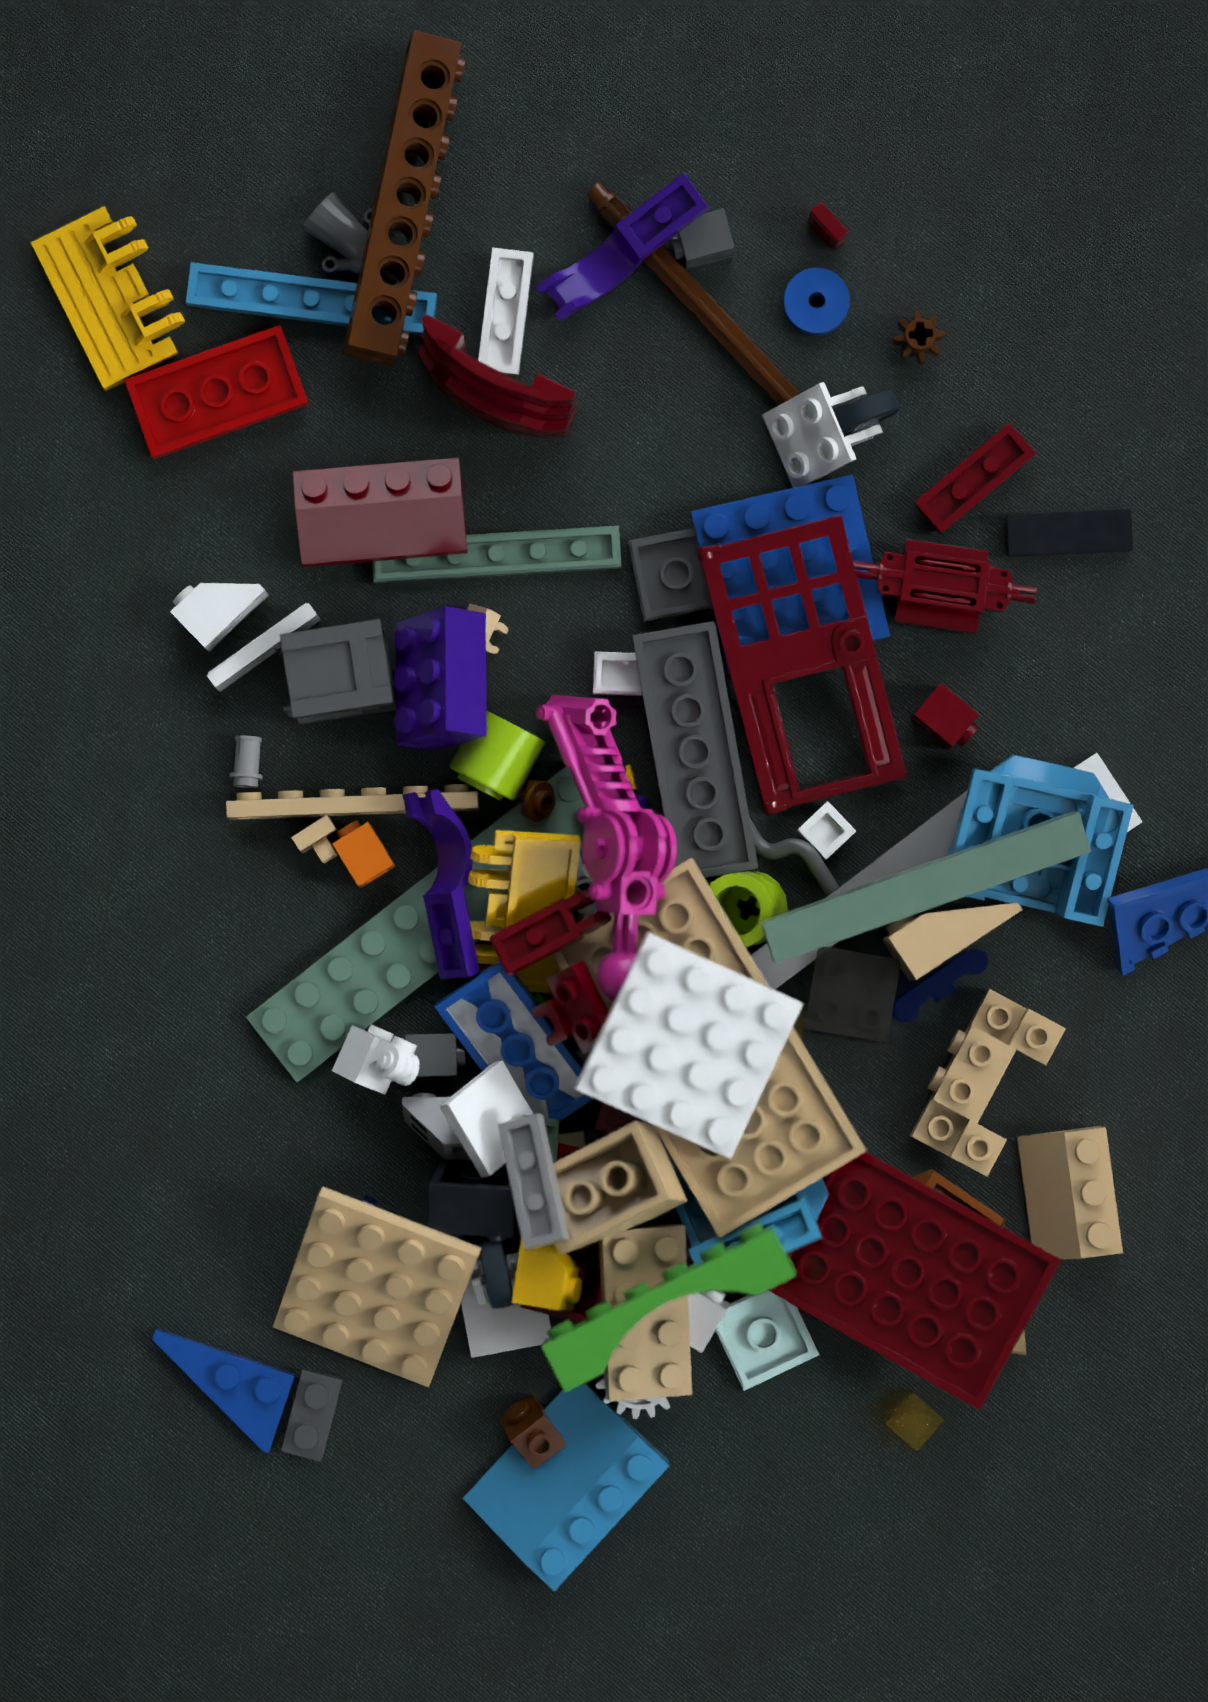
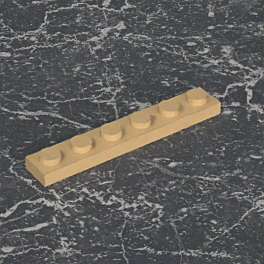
[226,784,479,820]

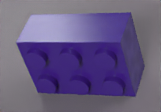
[394,606,487,751]

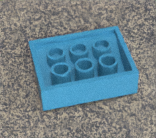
[463,1382,669,1591]

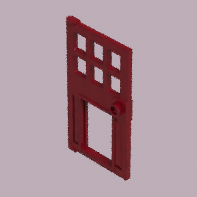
[697,514,907,815]

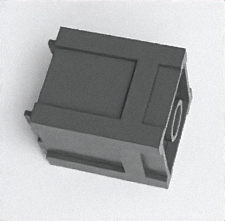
[273,619,396,725]

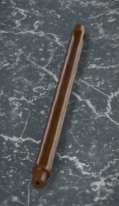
[586,182,801,406]

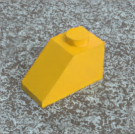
[512,1236,582,1311]

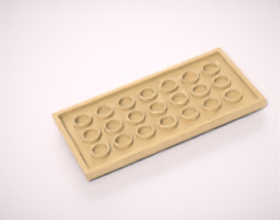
[553,858,867,1238]

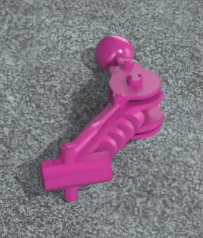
[536,695,677,1002]

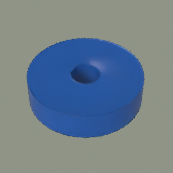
[783,268,850,336]

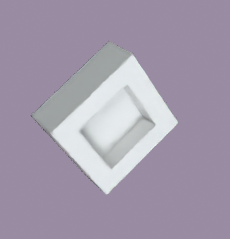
[797,801,856,860]

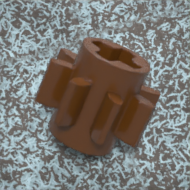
[892,311,946,365]

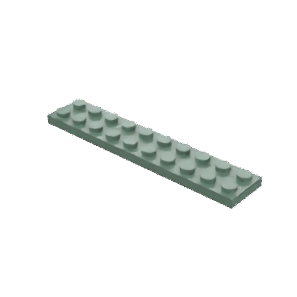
[246,766,585,1083]

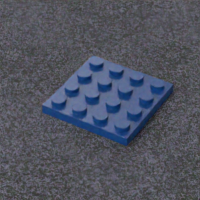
[691,474,890,674]

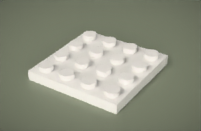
[575,932,803,1159]

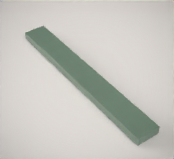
[760,810,1091,963]

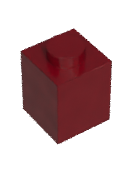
[911,683,980,750]

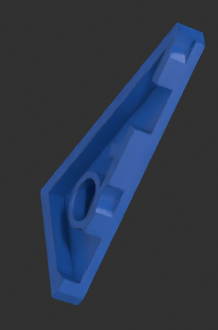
[152,1328,296,1453]

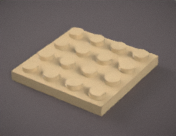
[273,1187,481,1388]

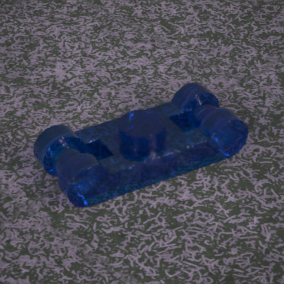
[891,949,988,1022]

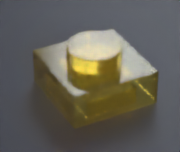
[884,1391,944,1451]

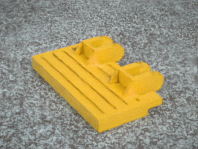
[31,206,185,391]
[468,830,581,993]

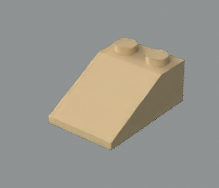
[882,903,1022,981]
[553,1121,687,1255]

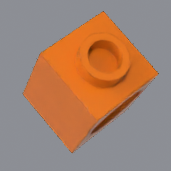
[332,820,396,888]

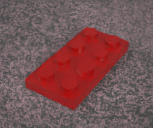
[125,325,309,460]

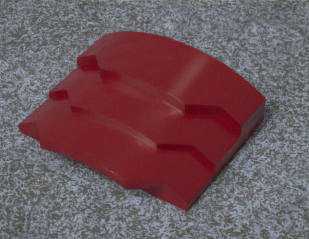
[418,314,577,438]

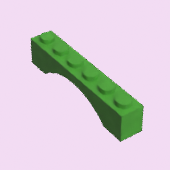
[541,1223,796,1392]

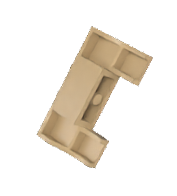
[910,989,1066,1177]

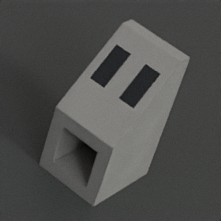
[402,1093,471,1160]

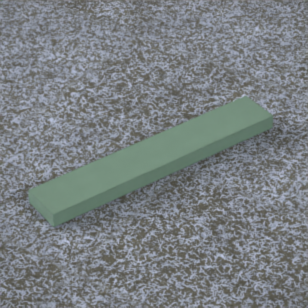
[373,526,621,583]

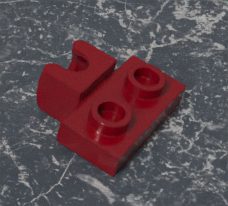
[532,960,609,1055]

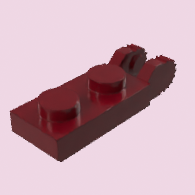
[489,889,612,977]

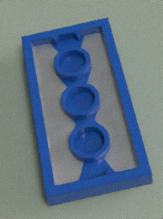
[434,960,594,1122]

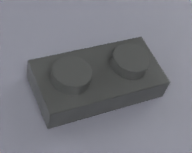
[281,1368,344,1462]

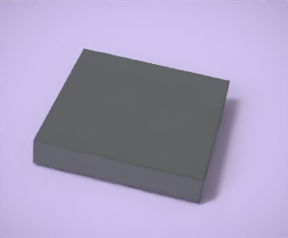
[628,528,713,623]

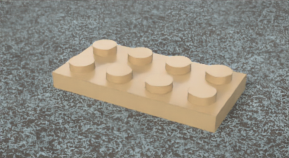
[599,1224,692,1401]

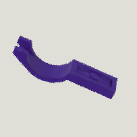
[536,173,710,321]
[402,789,480,979]

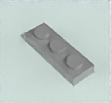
[498,1113,569,1250]

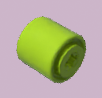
[449,710,546,801]
[709,870,788,947]

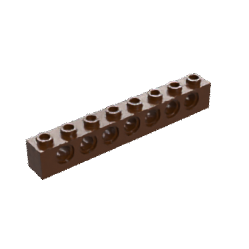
[342,30,465,366]

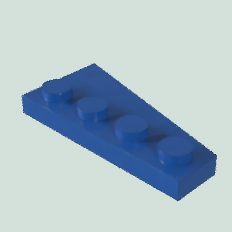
[1108,868,1208,976]

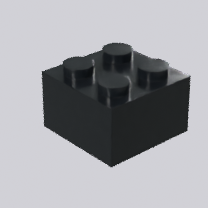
[428,1158,519,1241]

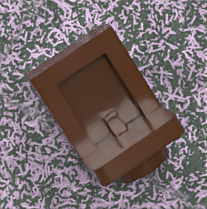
[499,1394,566,1468]

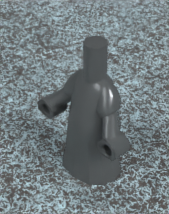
[301,192,399,285]

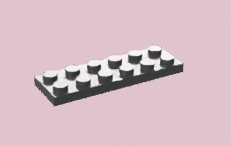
[632,621,758,878]

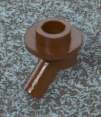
[517,780,555,822]

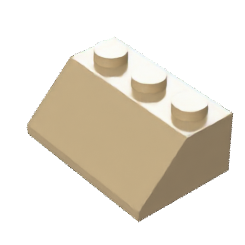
[1017,1126,1123,1260]

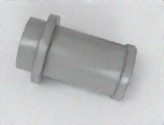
[229,735,263,788]

